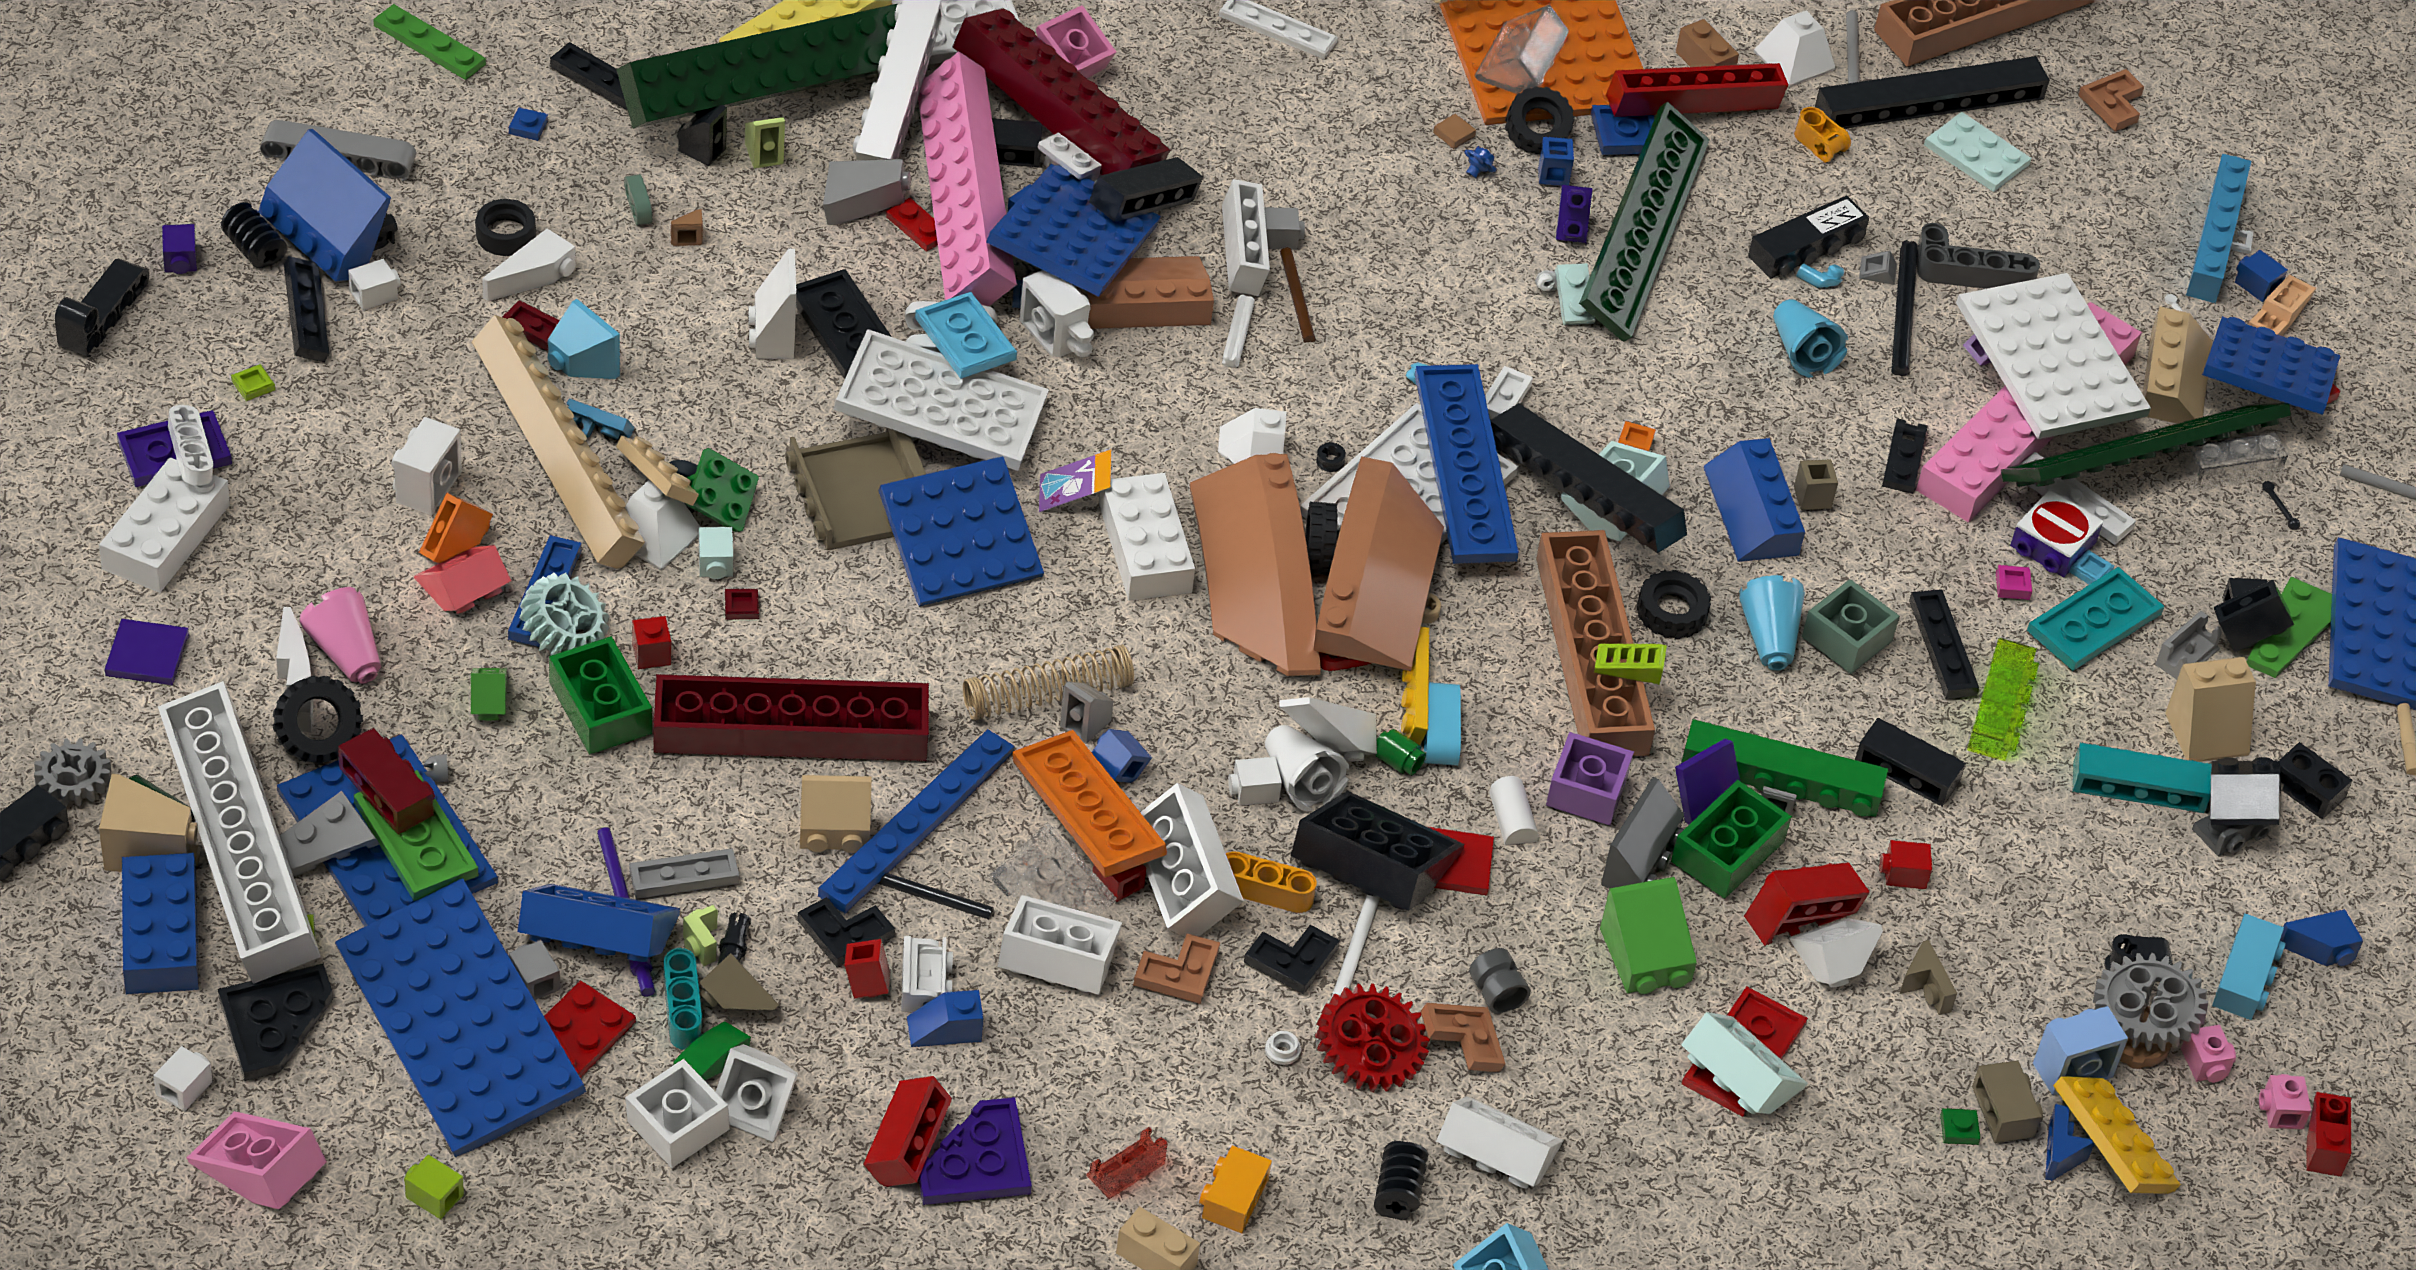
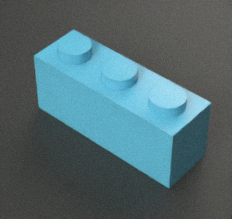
[2212,913,2286,1020]

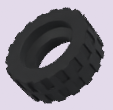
[1505,86,1575,154]
[1305,501,1338,575]
[1637,570,1711,639]

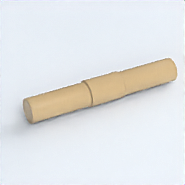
[2397,703,2416,775]

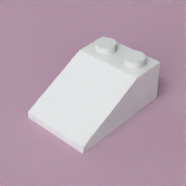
[748,248,796,359]

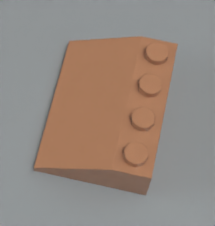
[1080,256,1214,329]

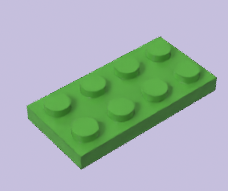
[353,770,479,901]

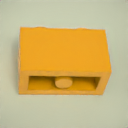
[1199,1145,1272,1233]

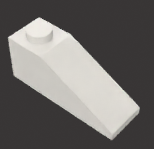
[482,229,576,301]

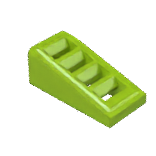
[1594,644,1667,685]

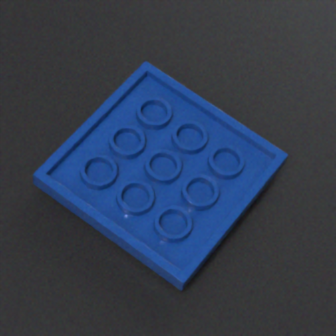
[2202,316,2340,415]
[878,456,1044,607]

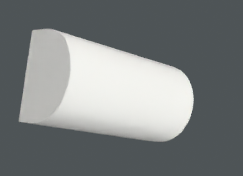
[1489,776,1539,845]

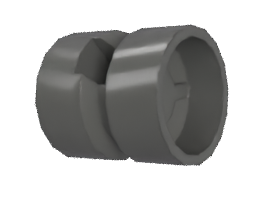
[1469,948,1531,1014]

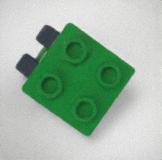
[669,448,759,532]

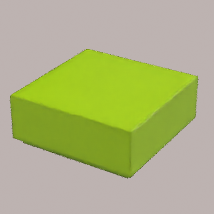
[231,364,275,401]

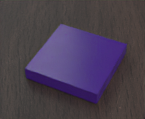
[104,618,189,685]
[1675,738,1740,825]

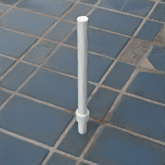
[1316,895,1380,1046]

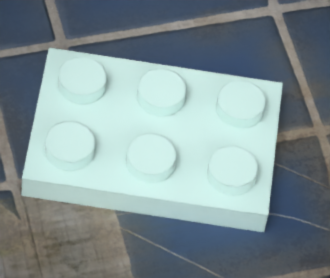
[1924,112,2031,192]

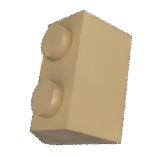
[800,775,872,853]

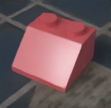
[413,545,511,614]

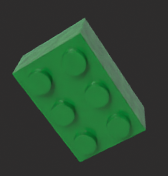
[549,636,652,755]
[1671,780,1792,899]

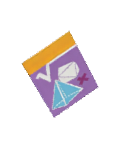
[1039,449,1112,512]

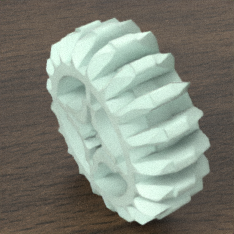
[519,572,610,656]

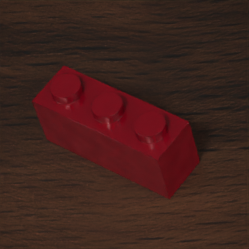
[338,727,435,835]

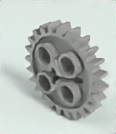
[2093,953,2208,1051]

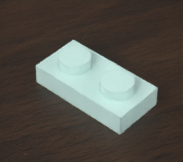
[1555,263,1596,325]

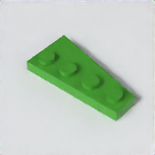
[2246,577,2332,678]

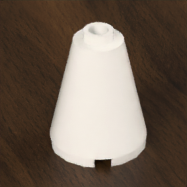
[1265,725,1349,812]

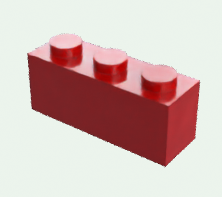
[863,1076,952,1187]

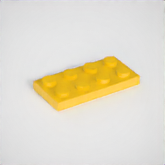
[2053,1076,2181,1194]

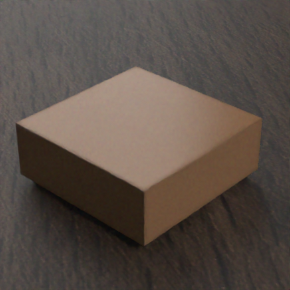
[1433,113,1476,149]

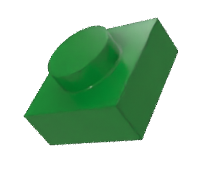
[1940,1108,1980,1145]

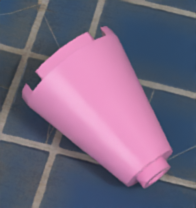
[299,587,381,684]

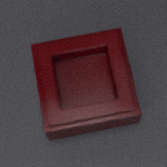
[725,589,759,620]

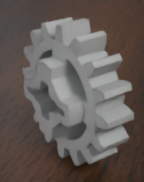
[34,738,112,807]

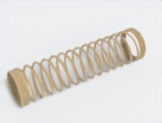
[963,644,1134,721]

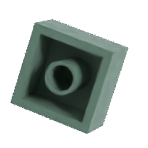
[1801,579,1900,674]

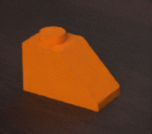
[419,492,493,563]

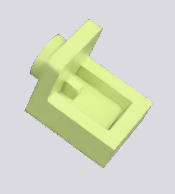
[683,905,718,966]

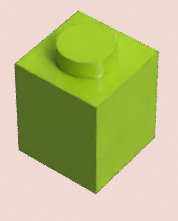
[404,1154,464,1220]

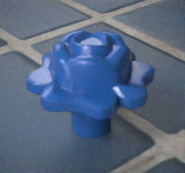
[1464,146,1497,178]

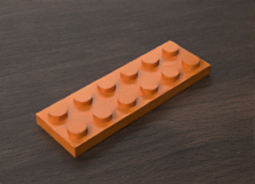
[1012,730,1167,878]

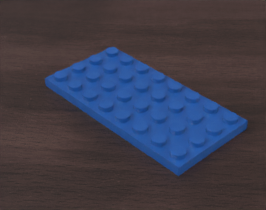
[335,878,586,1157]

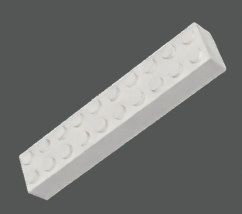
[158,681,321,984]

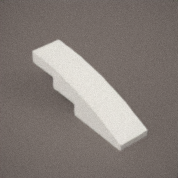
[276,607,313,732]

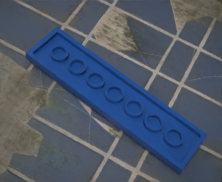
[1415,364,1519,564]

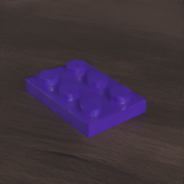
[117,410,232,487]

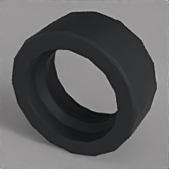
[475,198,536,256]

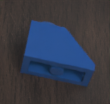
[2280,909,2363,966]
[907,990,984,1047]

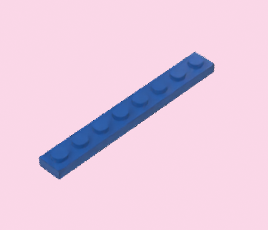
[818,729,1015,914]

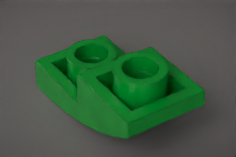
[673,1021,751,1080]

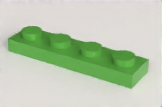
[373,4,486,80]

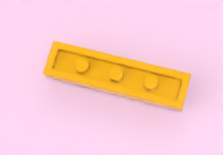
[1401,626,1429,745]

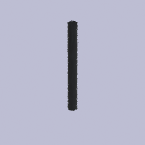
[877,873,994,920]

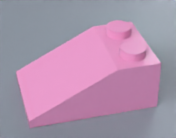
[186,1111,326,1209]

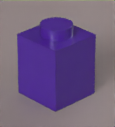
[162,224,197,274]

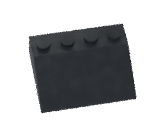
[1290,791,1465,911]

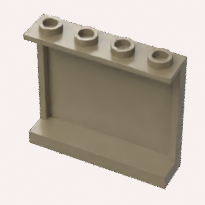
[785,428,926,550]

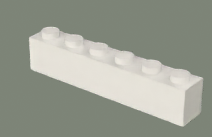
[853,0,944,160]

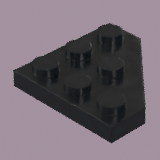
[218,963,333,1081]

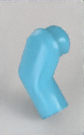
[1796,263,1844,288]

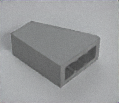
[823,159,911,225]

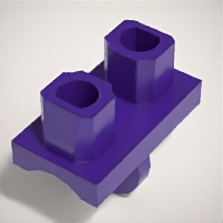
[1556,185,1593,243]

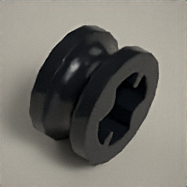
[1316,442,1346,472]

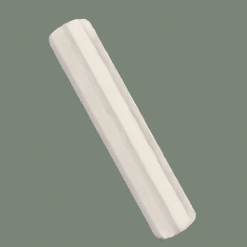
[1222,294,1255,368]

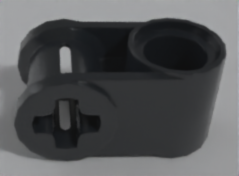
[2104,934,2173,982]

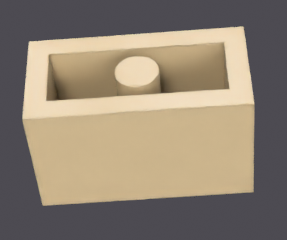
[1116,1206,1200,1270]

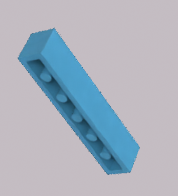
[2186,153,2251,304]

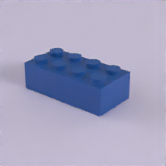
[122,853,199,994]

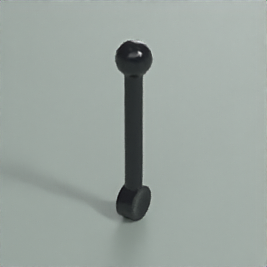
[2262,481,2300,530]

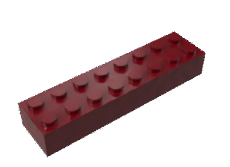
[952,8,1171,175]
[653,674,929,761]

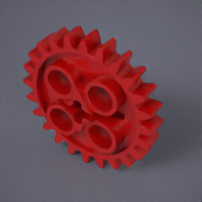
[1315,983,1430,1093]

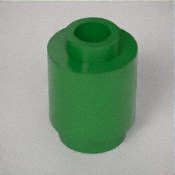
[1376,729,1426,776]

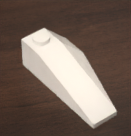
[1280,697,1377,762]

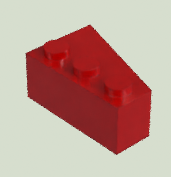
[1744,862,1870,946]

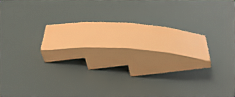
[2248,274,2316,336]

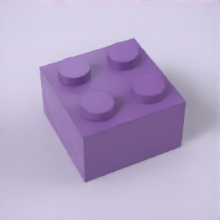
[1546,732,1634,825]

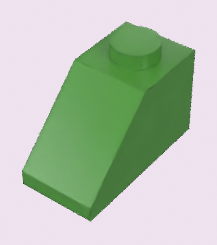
[471,668,507,721]

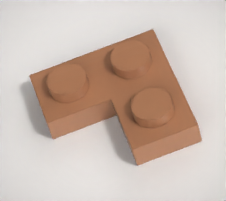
[2078,69,2144,132]
[1133,934,1220,1004]
[1421,1003,1505,1072]

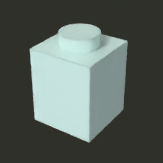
[699,527,733,579]

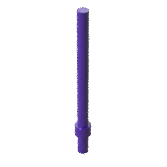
[597,827,655,997]

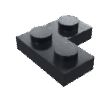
[797,897,895,967]
[1244,925,1340,994]

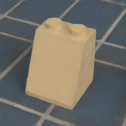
[2165,657,2256,762]
[99,774,200,872]

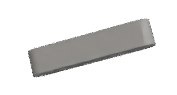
[260,120,417,181]

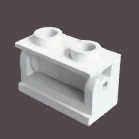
[901,936,953,1012]

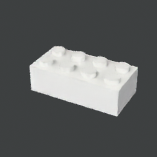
[99,458,230,593]
[1099,473,1195,601]
[1140,783,1244,937]

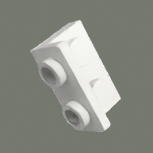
[1038,133,1102,181]

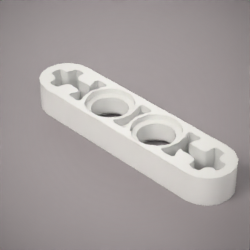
[168,405,213,485]

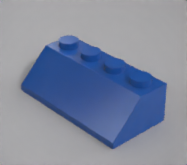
[1703,438,1805,562]
[517,884,680,962]

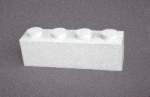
[1222,179,1270,296]

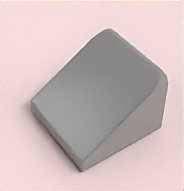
[1859,251,1897,285]
[1761,786,1797,815]

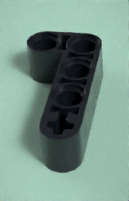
[55,258,150,357]

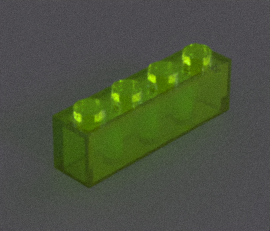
[1967,638,2039,761]

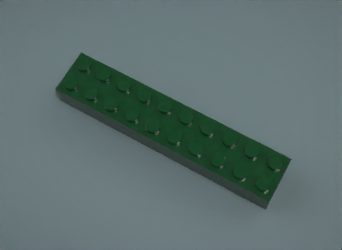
[616,4,898,129]

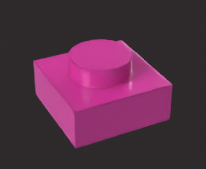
[1996,565,2032,600]

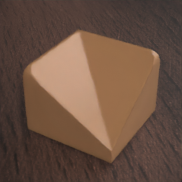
[670,209,703,246]

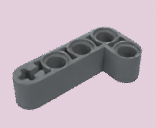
[1917,223,2040,289]

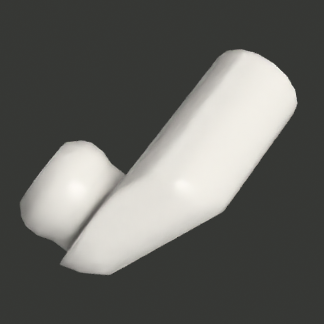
[1535,270,1558,291]

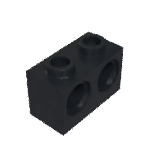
[2279,742,2353,819]

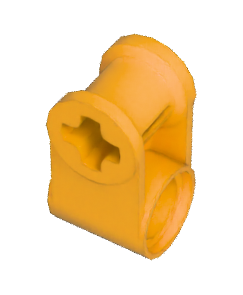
[1794,107,1851,163]

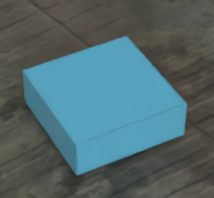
[2069,550,2114,585]

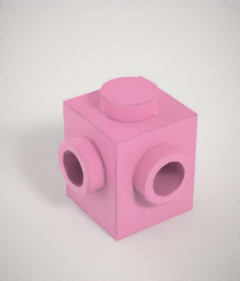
[2181,1025,2236,1083]
[2259,1074,2311,1129]

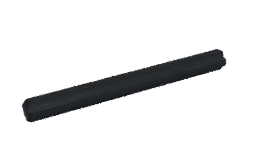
[1891,240,1918,376]

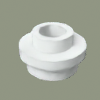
[1265,1031,1301,1065]

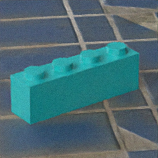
[2072,742,2212,813]

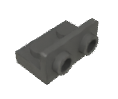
[2192,815,2271,856]

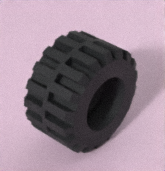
[273,676,363,763]

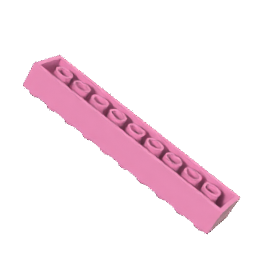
[918,51,1017,306]
[1916,302,2142,523]

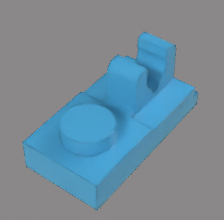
[567,398,635,440]

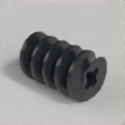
[221,202,287,268]
[1374,1141,1429,1220]

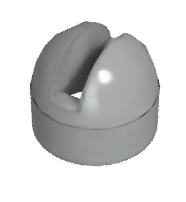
[424,754,448,782]

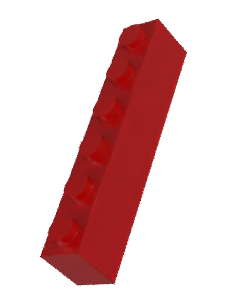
[1606,63,1789,117]

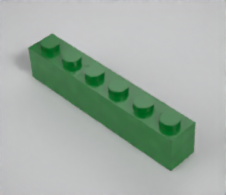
[1681,719,1888,817]

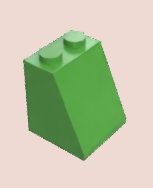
[1600,877,1697,994]

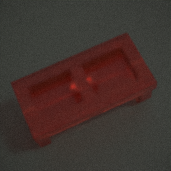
[1086,1127,1168,1199]

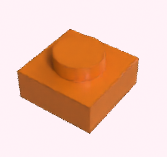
[1618,421,1656,451]

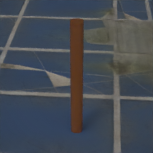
[1280,247,1316,343]

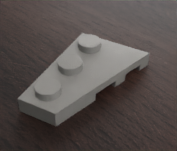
[279,791,380,876]

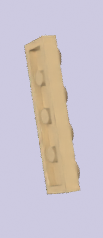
[616,435,699,506]

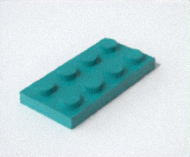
[2027,567,2164,671]

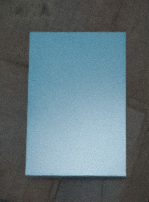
[915,292,1017,379]

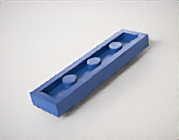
[508,535,582,647]

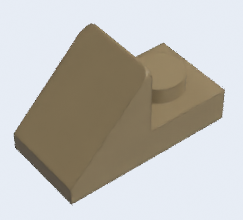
[1899,940,1957,1015]

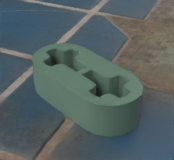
[624,174,653,225]

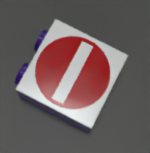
[2010,489,2104,578]

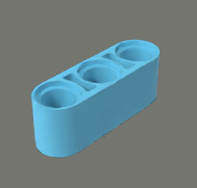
[1424,682,1461,766]

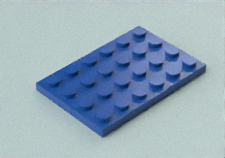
[986,164,1161,297]
[2328,537,2416,710]
[277,734,498,927]

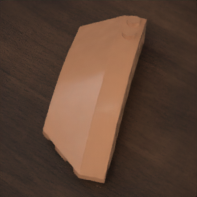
[1189,453,1321,676]
[1313,456,1444,671]

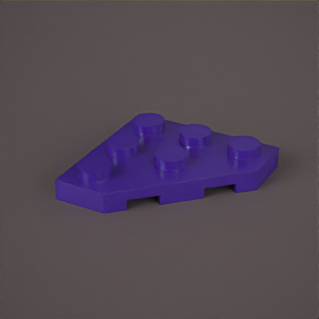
[918,1097,1032,1205]

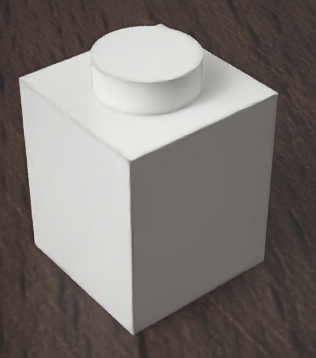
[348,258,401,311]
[1228,756,1282,806]
[153,1046,212,1112]

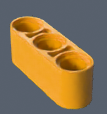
[1226,851,1317,913]

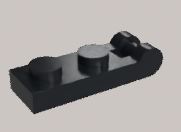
[1882,418,1928,494]

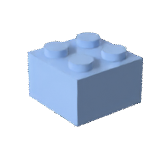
[2033,1006,2128,1096]

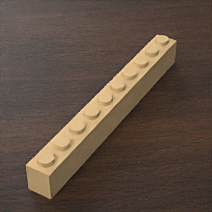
[472,315,645,569]

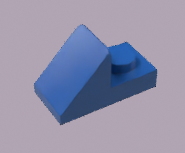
[2045,1104,2095,1181]

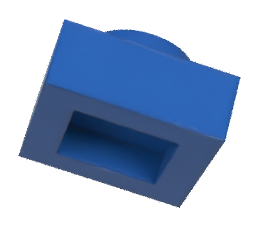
[509,107,548,141]

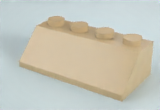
[2142,306,2213,423]

